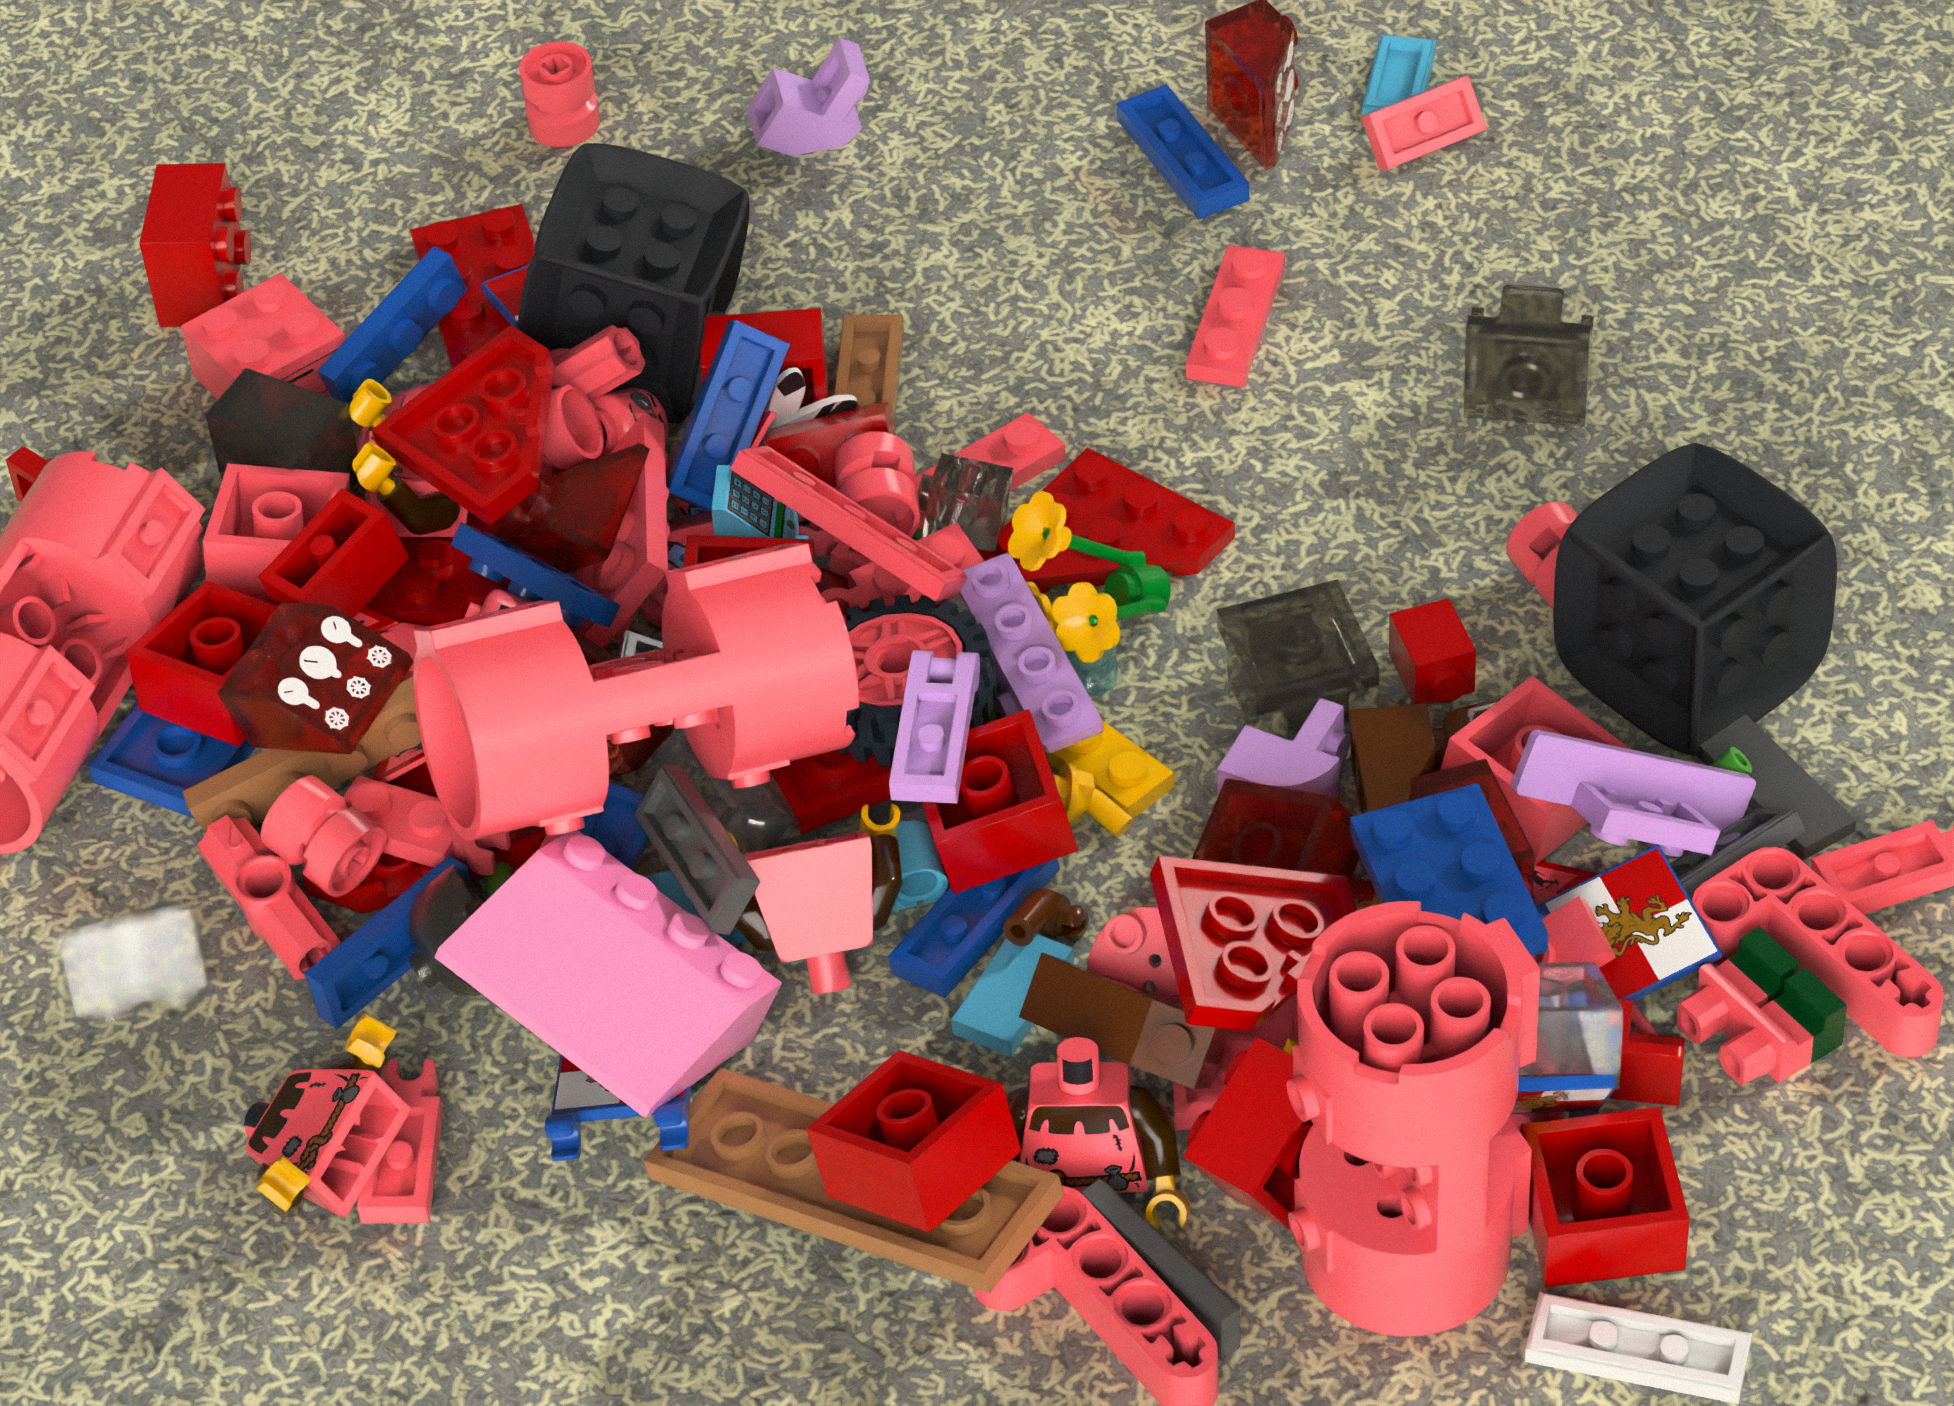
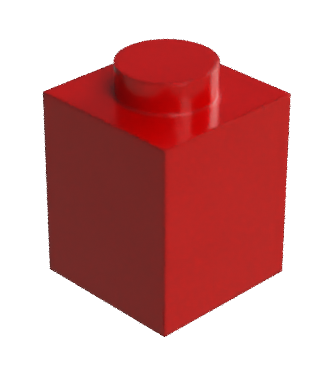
[1389,598,1476,704]

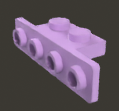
[959,553,1104,753]
[1511,729,1756,857]

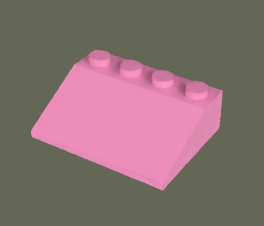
[434,830,782,1119]

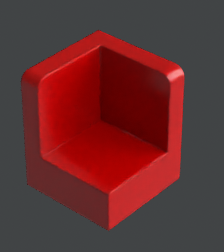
[1610,999,1685,1106]

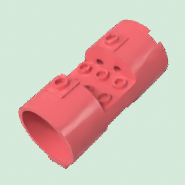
[0,451,206,854]
[413,543,859,841]
[1286,901,1540,1336]

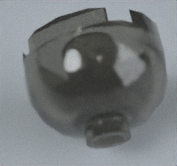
[406,865,486,999]

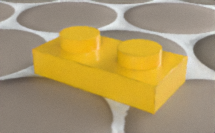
[1045,720,1174,818]

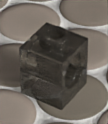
[918,453,1014,552]

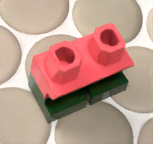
[1677,926,1847,1086]

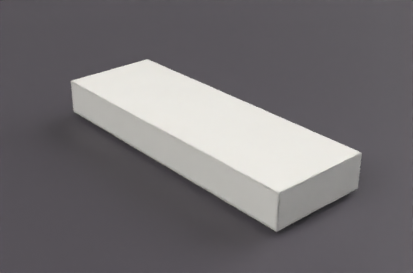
[1525,1292,1752,1404]

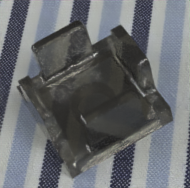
[1464,285,1594,427]
[1217,579,1379,740]

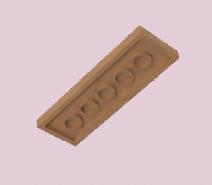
[643,1068,1064,1293]

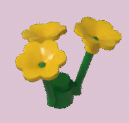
[1008,490,1171,663]

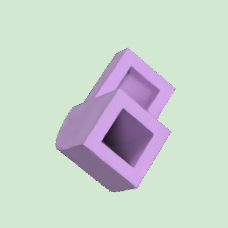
[746,38,870,156]
[1217,698,1350,827]

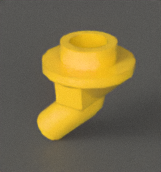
[1053,763,1134,838]

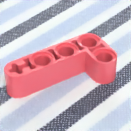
[1692,847,1944,1057]
[973,1186,1219,1406]

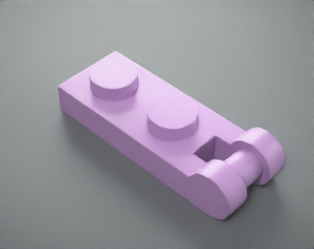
[889,650,980,803]

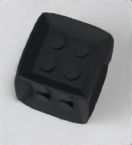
[517,143,750,423]
[1553,443,1837,756]

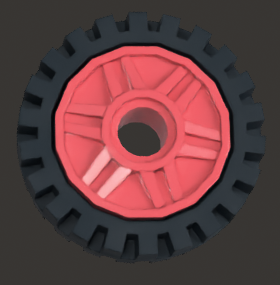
[835,595,997,766]

